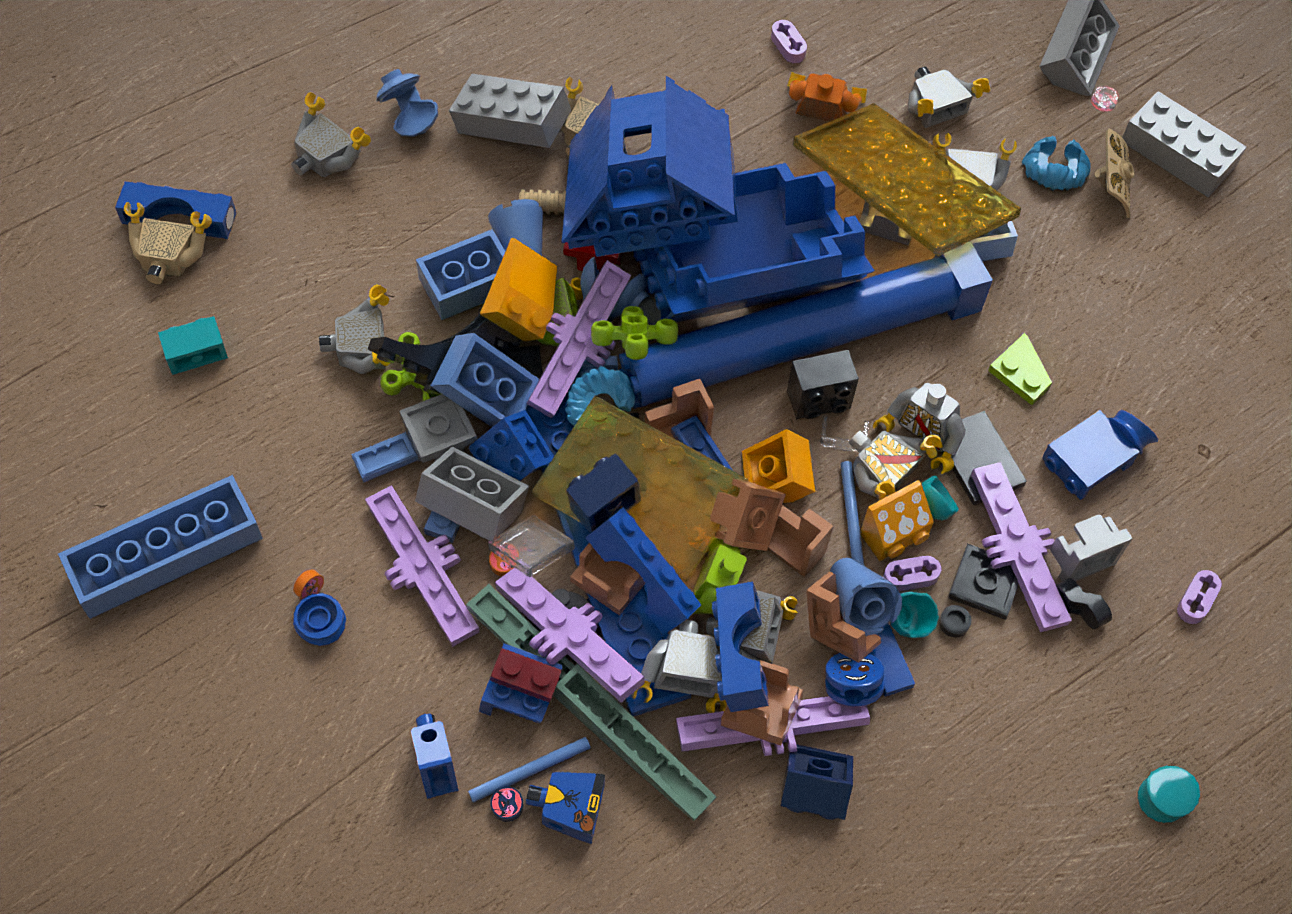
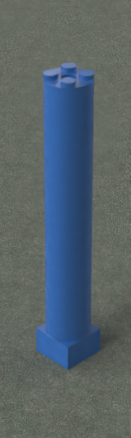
[619,237,993,409]

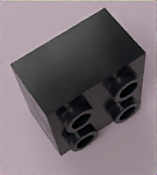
[787,350,859,420]

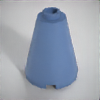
[488,199,543,256]
[830,558,902,636]

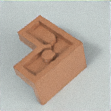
[644,379,714,454]
[767,505,833,577]
[806,571,881,663]

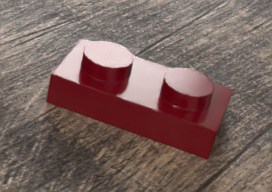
[490,648,562,703]

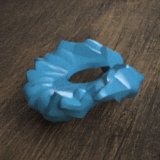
[1022,136,1091,191]
[565,366,635,439]

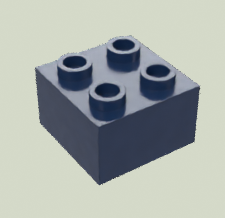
[566,453,641,533]

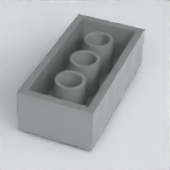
[449,74,571,148]
[1122,91,1247,197]

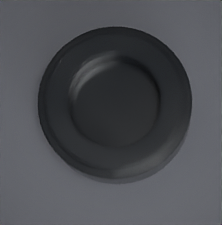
[939,605,971,638]

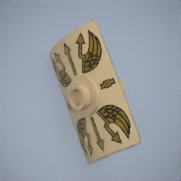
[1095,128,1135,218]

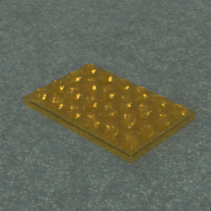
[532,396,748,582]

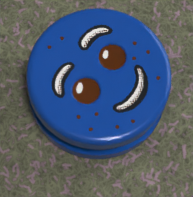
[825,653,884,707]

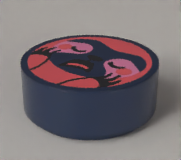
[490,787,524,822]

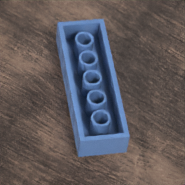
[58,475,263,619]

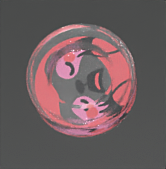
[1091,86,1119,112]

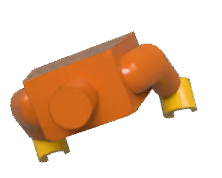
[787,72,867,124]

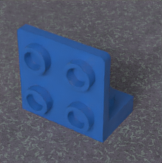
[469,410,556,481]
[479,643,562,724]

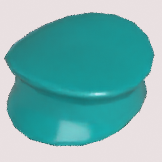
[1138,766,1200,823]

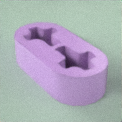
[771,20,807,63]
[883,556,941,591]
[1177,570,1222,624]

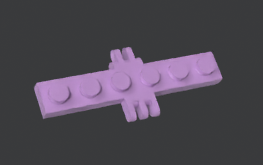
[526,261,631,418]
[971,462,1072,633]
[365,485,479,647]
[495,565,645,702]
[676,696,870,756]

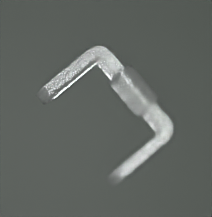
[820,415,869,451]

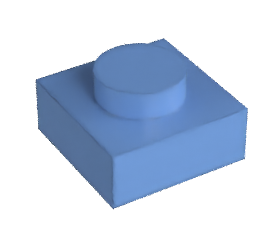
[424,511,460,543]

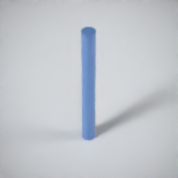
[840,461,864,565]
[468,737,591,803]

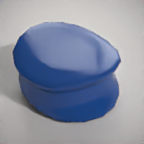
[1108,410,1158,455]
[293,593,346,646]

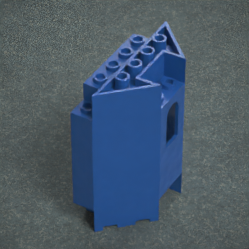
[562,76,738,257]
[633,163,875,323]

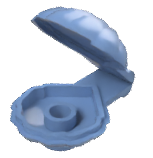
[376,69,438,137]
[580,257,650,322]

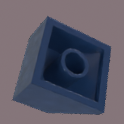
[780,744,854,820]

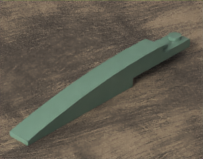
[466,584,717,821]

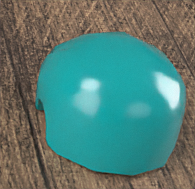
[921,476,959,521]
[890,591,939,638]

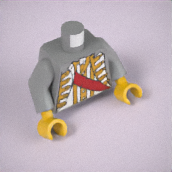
[873,383,966,474]
[849,431,943,501]

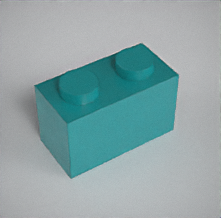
[158,316,228,375]

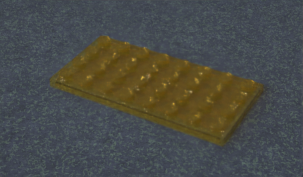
[793,103,1021,256]

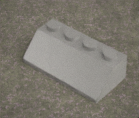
[1040,0,1120,96]

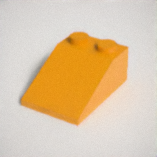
[480,238,557,341]

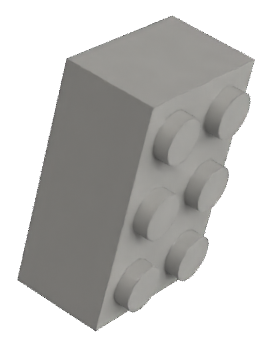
[415,447,529,542]

